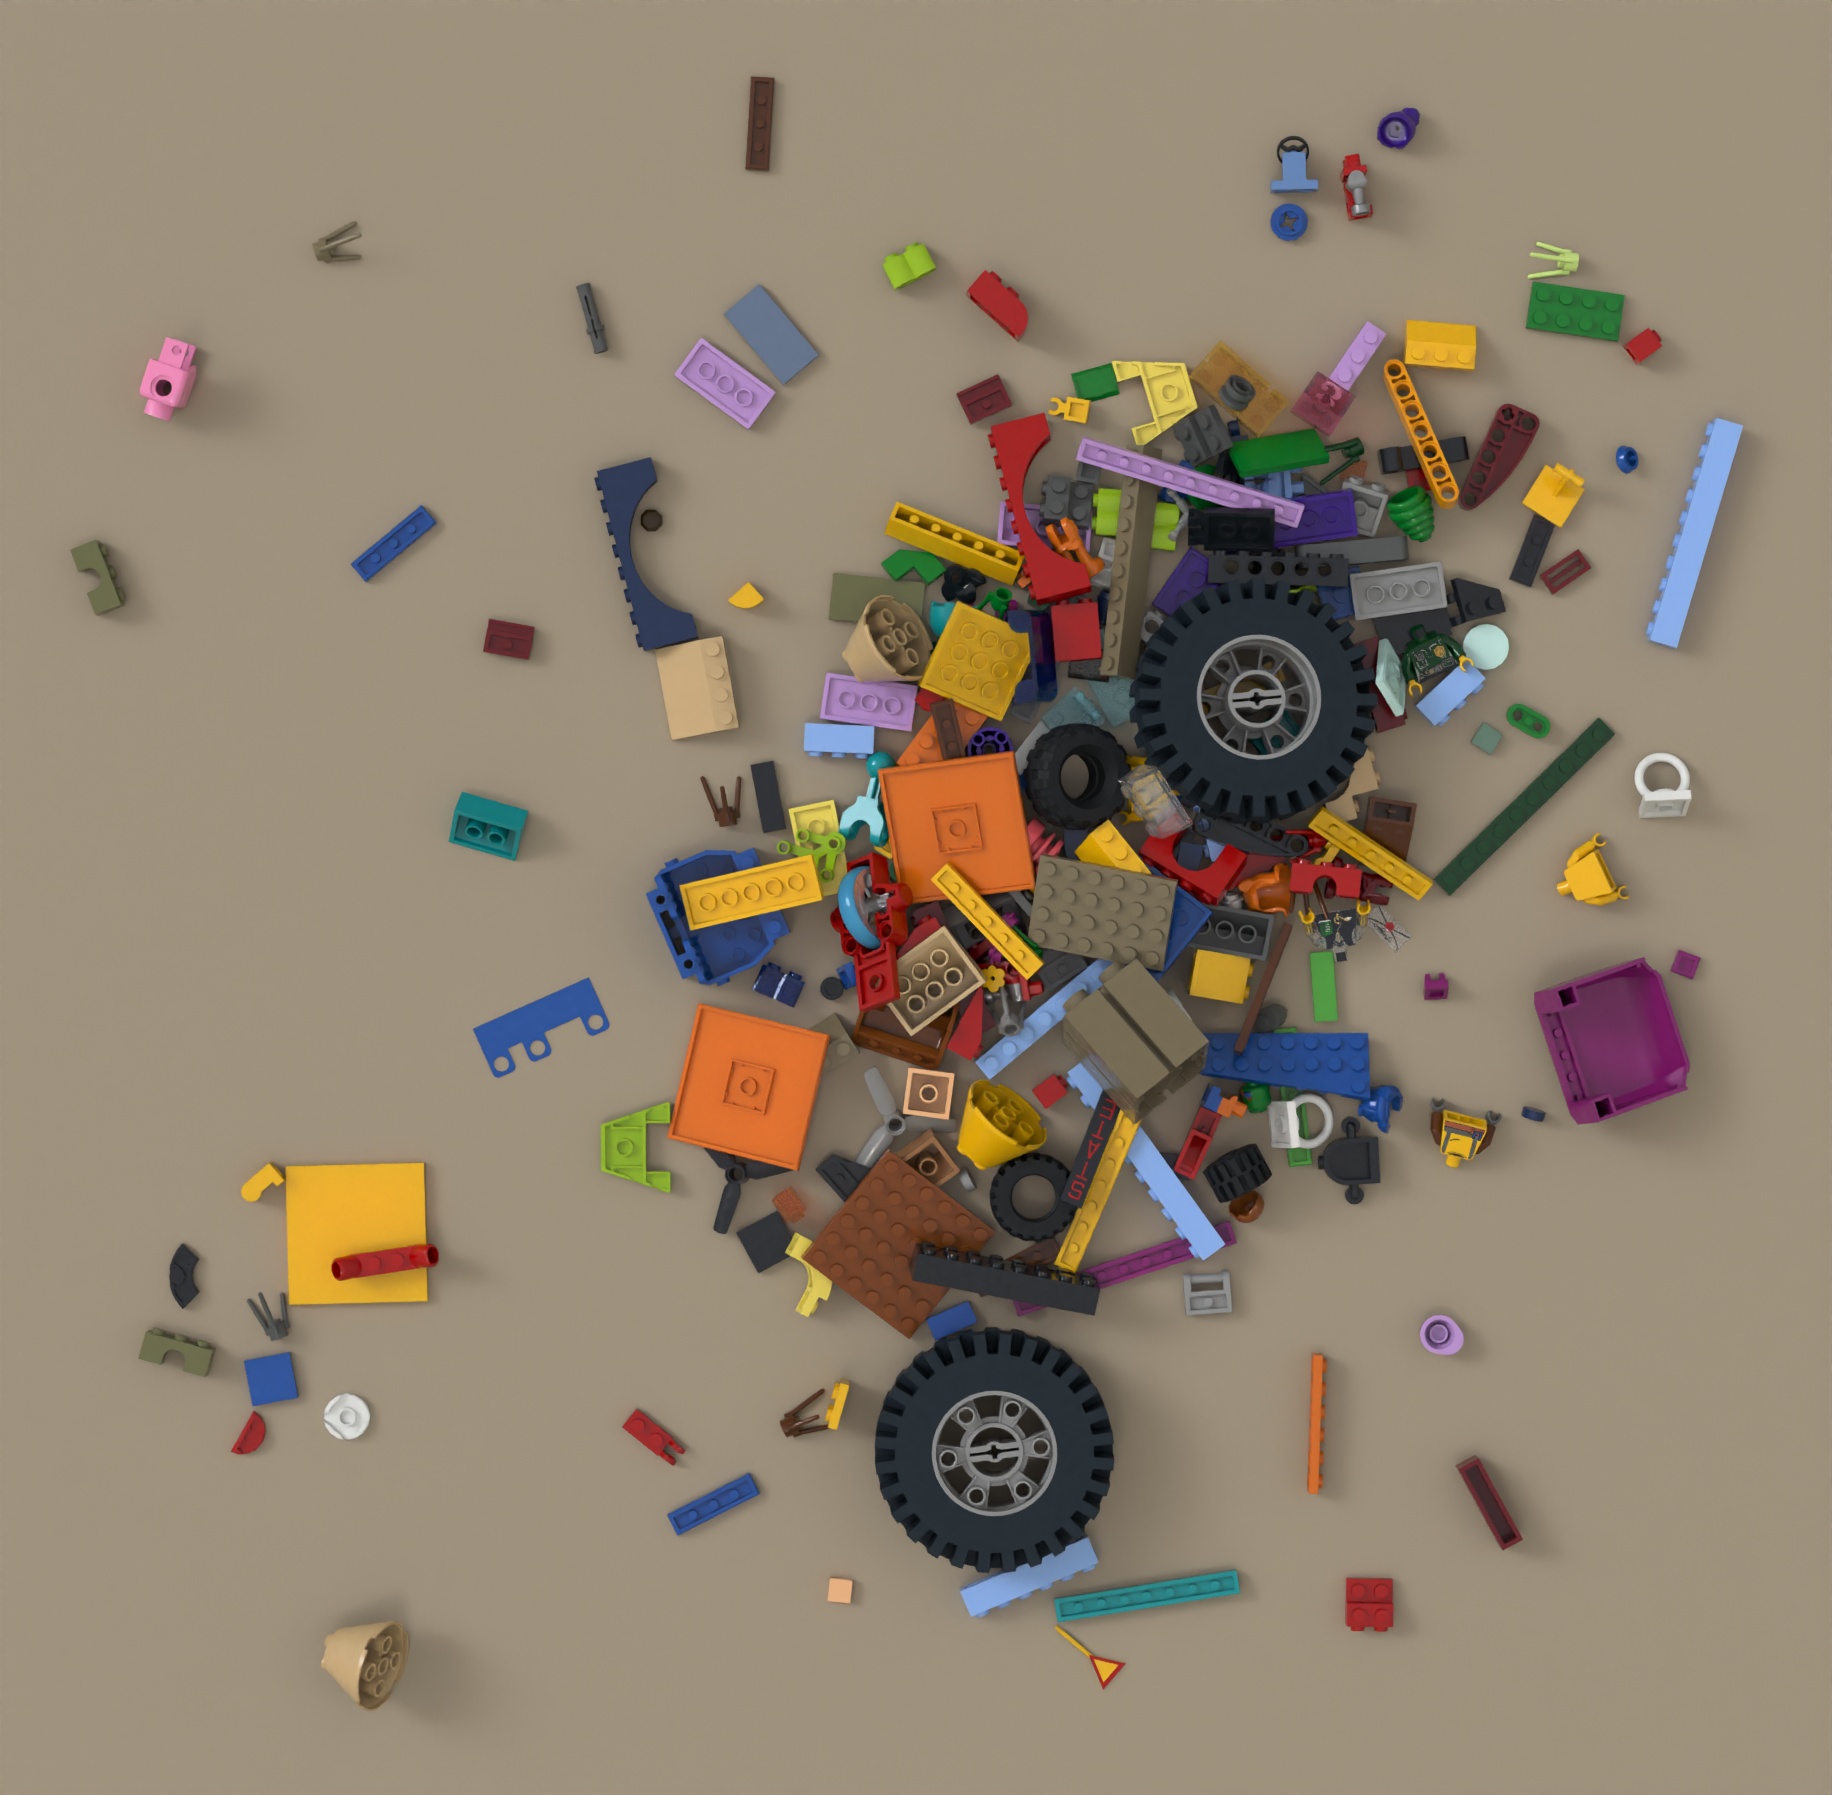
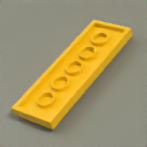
[679,854,824,931]

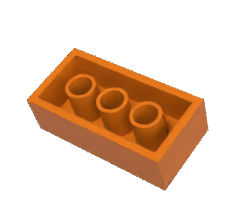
[895,697,988,766]

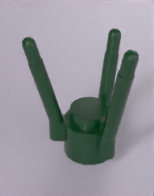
[1320,437,1364,485]

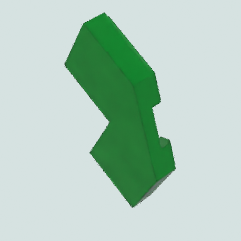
[881,549,946,586]

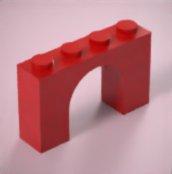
[1139,809,1247,907]

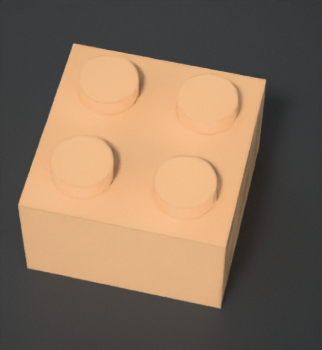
[903,1066,955,1120]

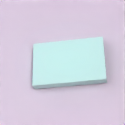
[1375,638,1406,717]

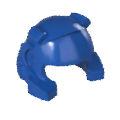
[1357,1085,1403,1134]

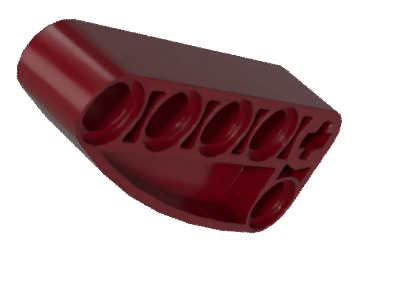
[1458,404,1540,511]

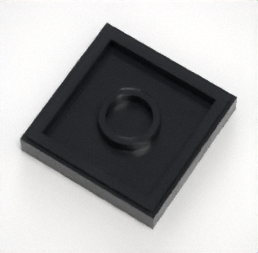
[737,1211,792,1273]

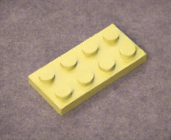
[788,800,847,896]

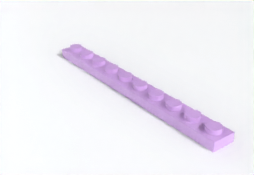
[1076,436,1305,528]

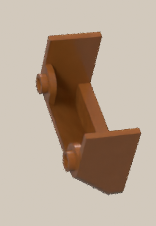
[851,1003,960,1069]

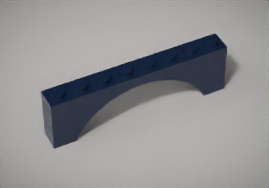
[594,457,699,652]

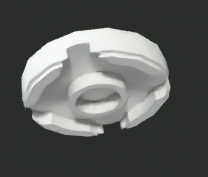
[324,1393,371,1440]

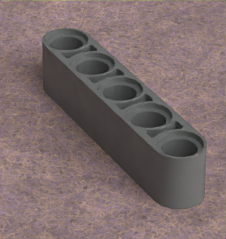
[1294,536,1409,570]

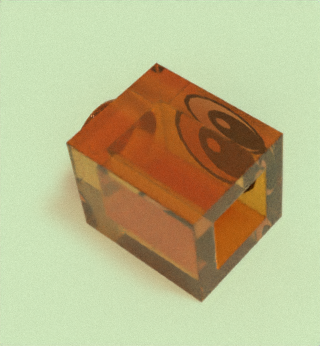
[771,1186,806,1224]

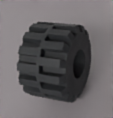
[1203,1144,1272,1203]

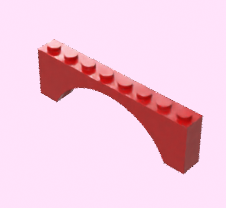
[988,413,1091,606]

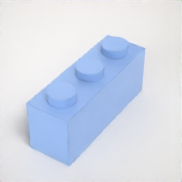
[1414,662,1486,727]
[804,723,875,759]

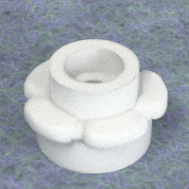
[1221,892,1243,909]

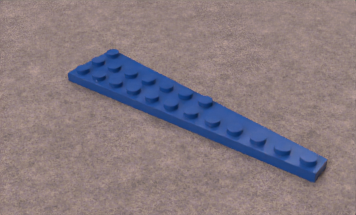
[1200,1033,1370,1101]

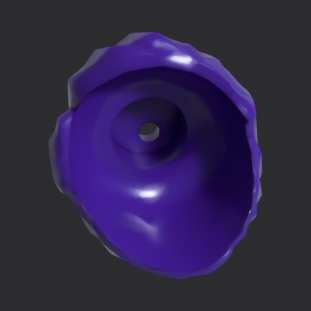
[1377,108,1420,149]

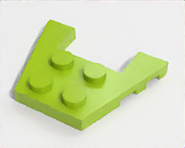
[601,1102,671,1192]

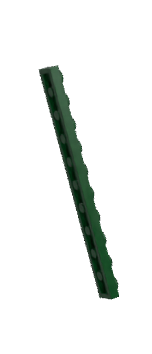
[1433,718,1615,896]

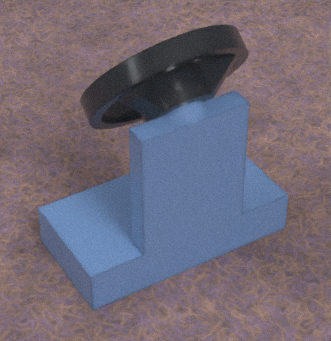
[1270,136,1318,193]

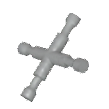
[1166,488,1201,542]

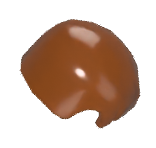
[1229,1190,1265,1223]

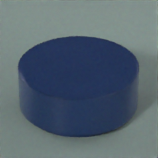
[1521,1106,1546,1122]

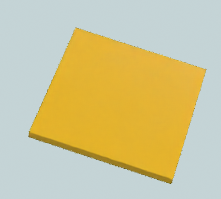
[285,1162,428,1305]

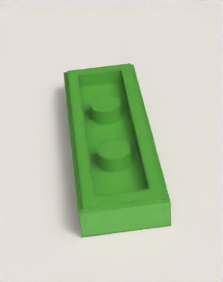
[1309,951,1338,1022]

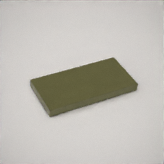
[829,573,925,622]

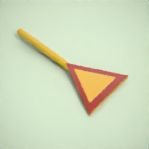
[1055,1626,1126,1690]

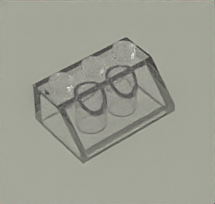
[1118,764,1193,839]

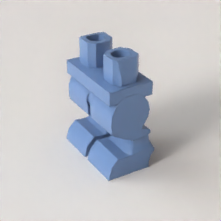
[1242,468,1304,498]

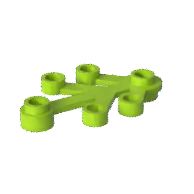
[777,828,846,882]

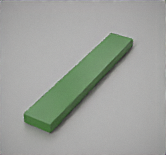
[1273,1027,1312,1167]

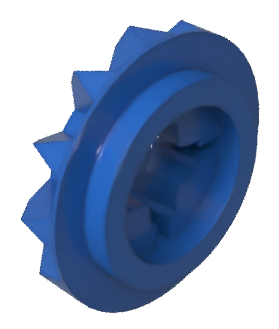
[1270,204,1308,241]

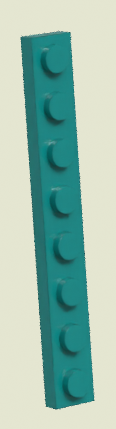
[1054,1569,1240,1622]

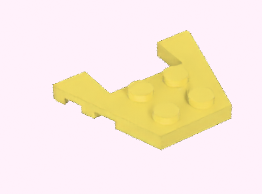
[1111,361,1198,445]

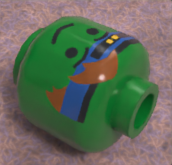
[1240,1082,1271,1113]

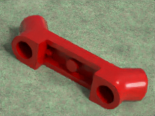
[331,1244,439,1281]

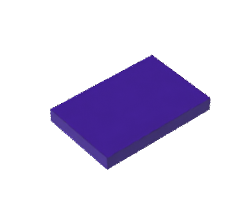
[1152,547,1229,616]

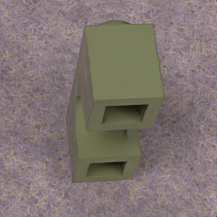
[70,540,126,616]
[138,1328,216,1377]

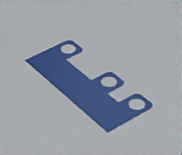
[473,977,609,1078]

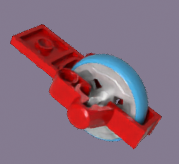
[830,852,913,1013]

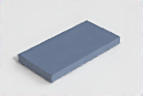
[724,284,819,385]

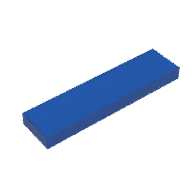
[351,505,437,582]
[667,1472,760,1536]

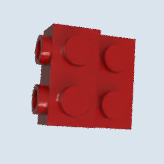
[1345,1578,1393,1632]

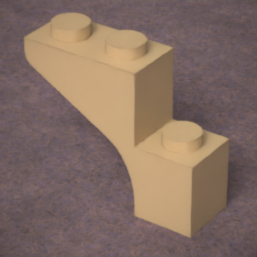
[1323,744,1381,822]

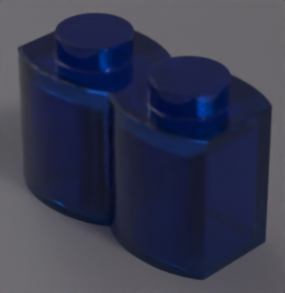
[752,962,805,1008]

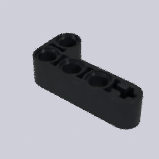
[1377,436,1469,475]

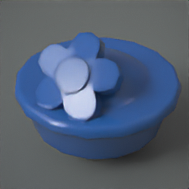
[1616,445,1638,474]

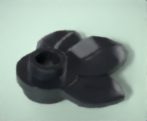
[941,564,987,604]

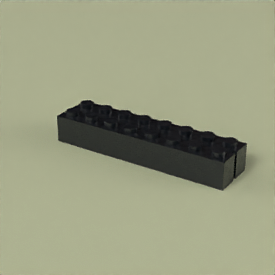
[910,1241,1100,1316]

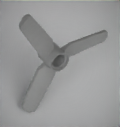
[854,1066,956,1168]

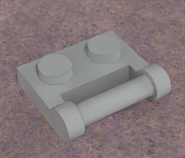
[1183,1270,1232,1315]

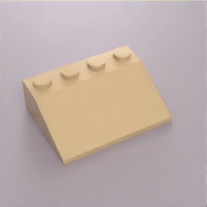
[655,636,740,740]
[875,925,988,1036]

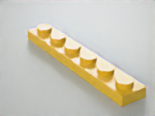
[1308,806,1433,901]
[931,863,1045,980]

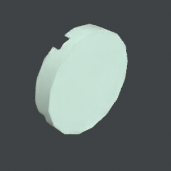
[1463,624,1509,670]

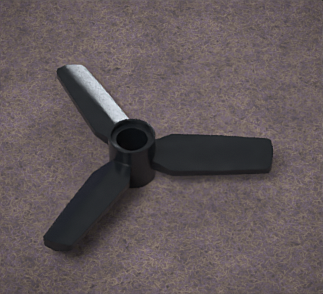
[703,1147,793,1234]

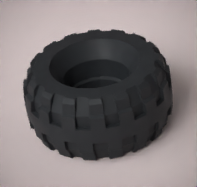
[1023,723,1131,830]

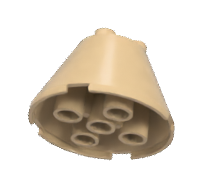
[842,595,933,683]
[321,1620,409,1711]

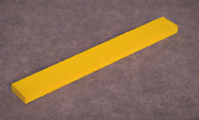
[1054,1110,1143,1273]

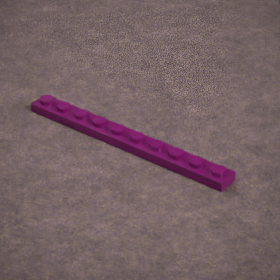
[1013,1221,1237,1317]

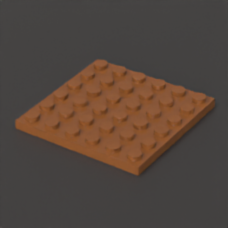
[801,1149,996,1339]

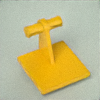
[1521,462,1585,528]

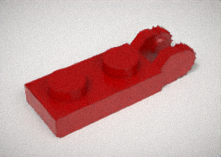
[622,1409,686,1466]

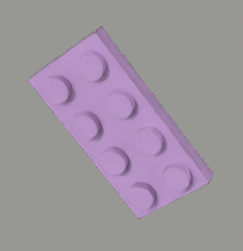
[674,338,776,430]
[820,673,918,732]

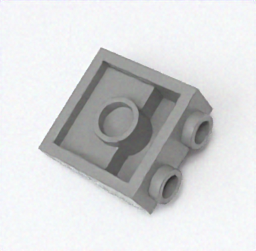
[1340,475,1389,538]

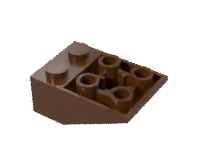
[1358,796,1417,866]

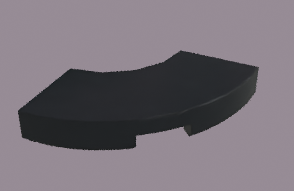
[169,1244,200,1309]

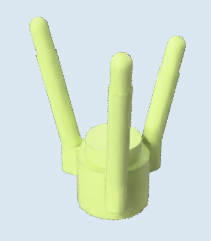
[1527,242,1579,279]

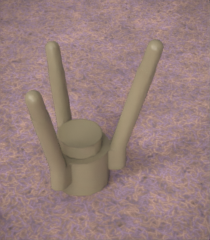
[313,221,362,264]

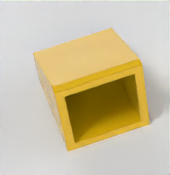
[1187,948,1254,1004]

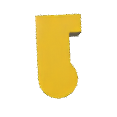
[241,1162,286,1202]

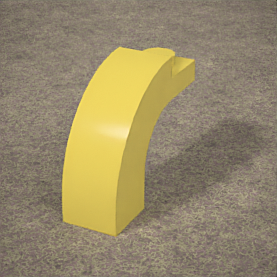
[785,1232,832,1317]

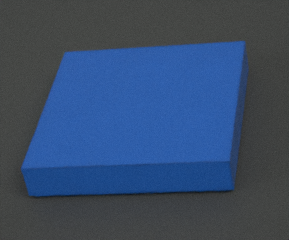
[1317,565,1361,620]
[244,1352,299,1406]

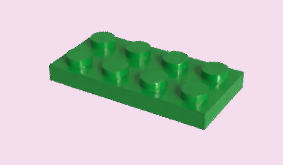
[1525,281,1625,342]

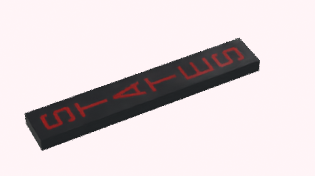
[1059,1089,1120,1209]

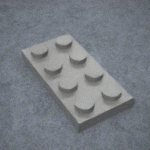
[1349,561,1448,621]

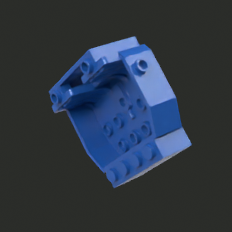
[646,848,791,987]

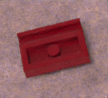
[956,374,1012,425]
[483,619,535,660]

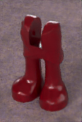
[1323,856,1393,905]

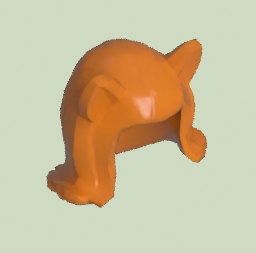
[1238,862,1291,917]

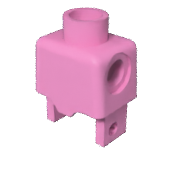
[140,337,197,421]

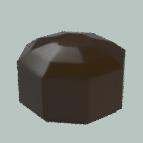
[641,510,663,532]

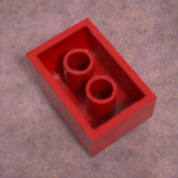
[966,270,1028,342]

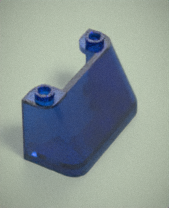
[1004,610,1058,706]

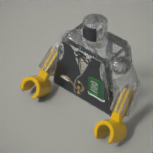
[1299,900,1371,962]

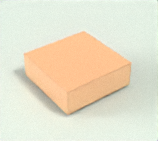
[827,1577,853,1603]

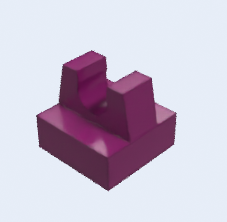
[1423,973,1449,1000]

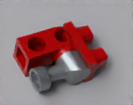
[1340,154,1373,221]
[978,959,1044,1005]

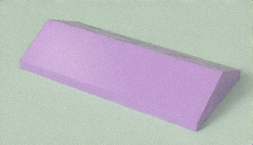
[997,501,1093,553]

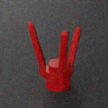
[1270,829,1327,864]

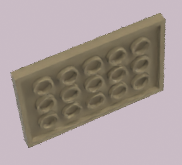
[1027,853,1178,971]

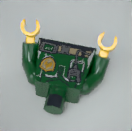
[1401,624,1475,698]

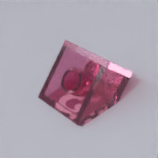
[1290,371,1356,437]

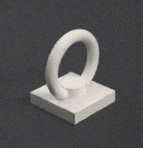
[1634,753,1692,818]
[1267,1093,1334,1149]

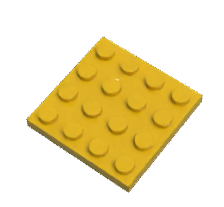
[918,601,1041,721]

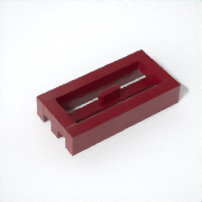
[1539,549,1591,595]

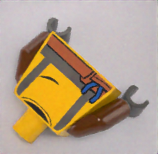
[1430,1098,1501,1168]

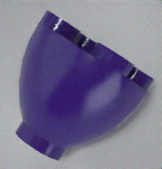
[967,727,1014,757]

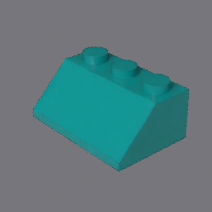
[449,792,528,861]

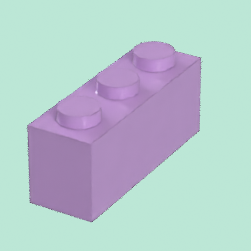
[1326,321,1386,394]

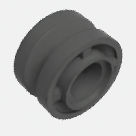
[1218,375,1256,411]

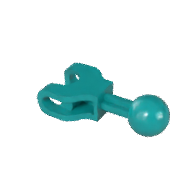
[839,751,895,847]

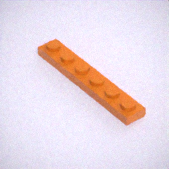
[1307,1353,1327,1494]

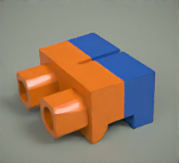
[1200,1083,1247,1118]

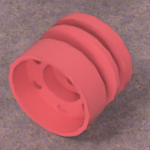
[1027,817,1065,877]

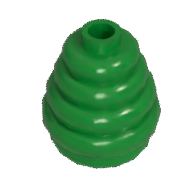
[1387,486,1435,542]

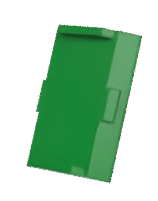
[1071,363,1119,402]

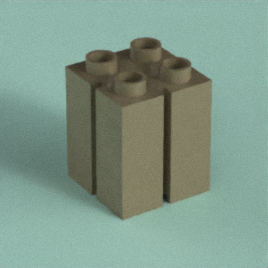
[1062,958,1209,1125]

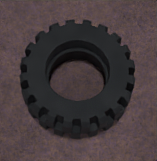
[990,1152,1077,1242]

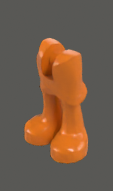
[1045,517,1105,578]

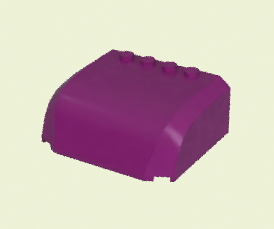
[1534,957,1690,1125]

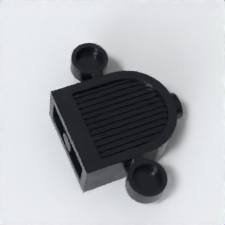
[1318,1116,1381,1204]

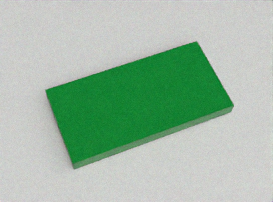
[1227,428,1330,478]

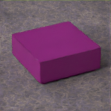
[1670,950,1701,979]

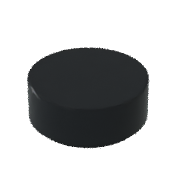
[820,977,843,1000]

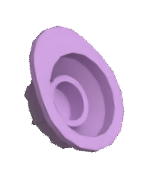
[1420,1315,1464,1355]

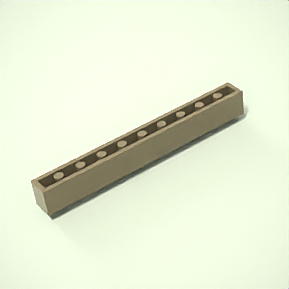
[1100,445,1162,679]

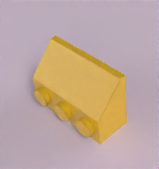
[1403,320,1476,372]
[1074,820,1152,874]

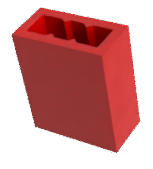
[1051,598,1102,663]

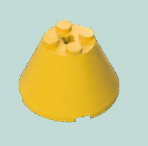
[957,1079,1047,1170]

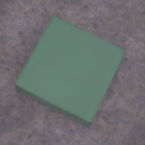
[1471,723,1503,755]

